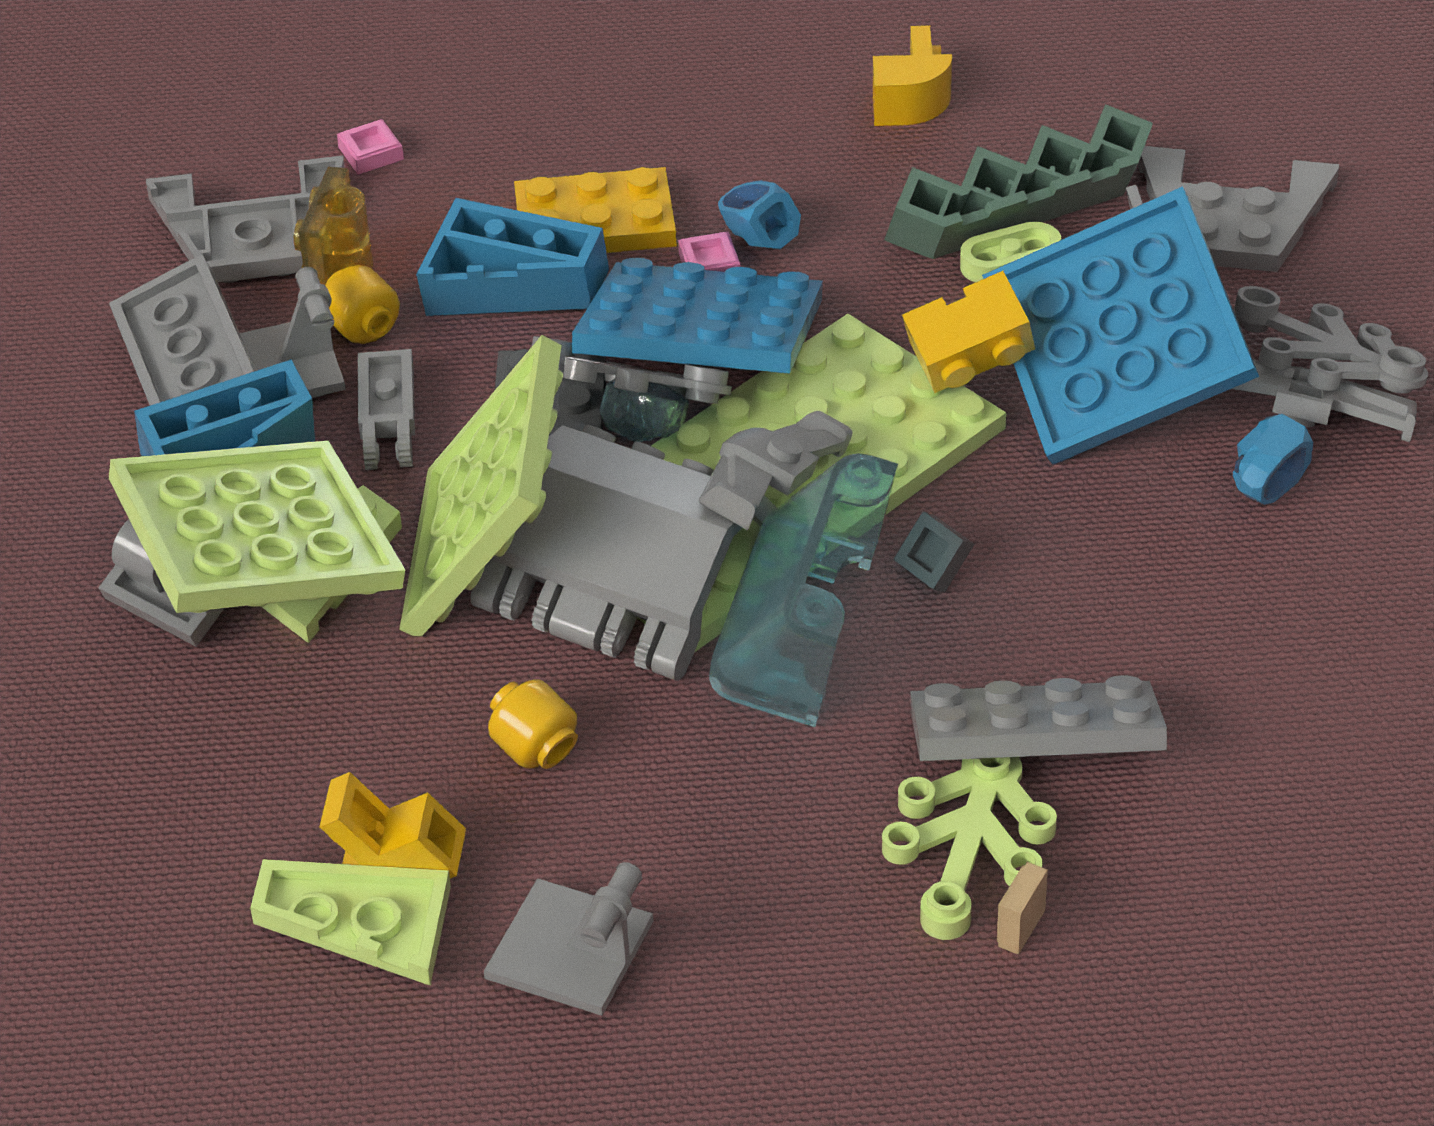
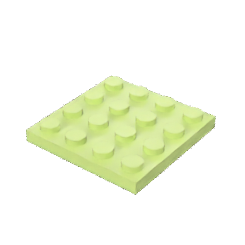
[399,335,563,636]
[109,440,405,613]

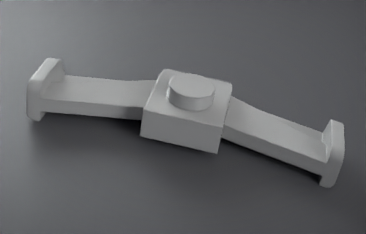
[1232,360,1417,443]
[699,411,852,530]

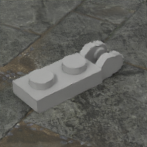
[358,349,415,470]

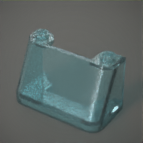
[709,453,898,727]

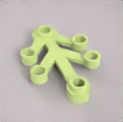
[882,757,1057,940]

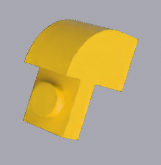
[873,25,952,126]
[319,772,466,879]

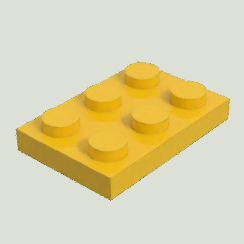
[514,167,677,253]

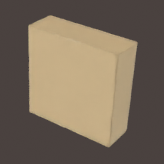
[997,862,1048,955]

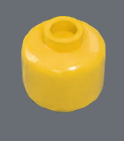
[325,265,400,344]
[488,679,578,769]

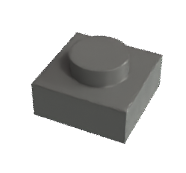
[893,511,975,593]

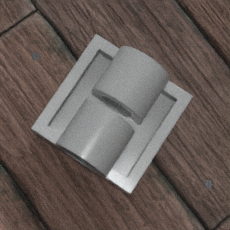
[99,519,224,647]

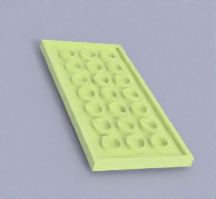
[637,314,1006,653]

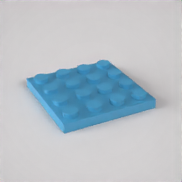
[982,186,1260,464]
[572,258,823,374]

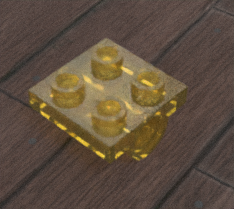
[294,166,374,285]

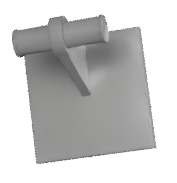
[240,267,346,398]
[484,862,653,1016]

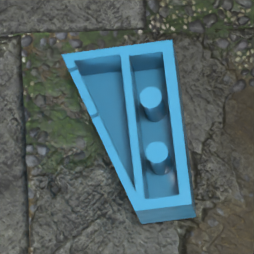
[416,198,609,316]
[134,359,315,456]

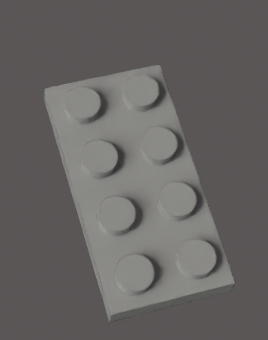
[109,254,256,405]
[910,675,1167,761]

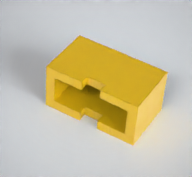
[902,271,1035,393]

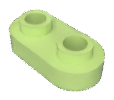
[960,222,1061,283]

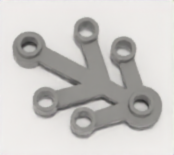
[1233,286,1428,393]
[532,336,732,404]

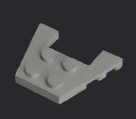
[1138,146,1339,272]
[146,155,346,283]

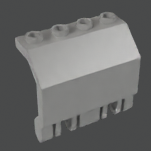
[471,425,779,681]

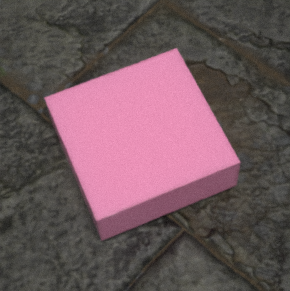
[337,119,404,175]
[678,232,740,272]

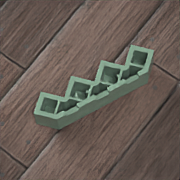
[884,104,1153,259]

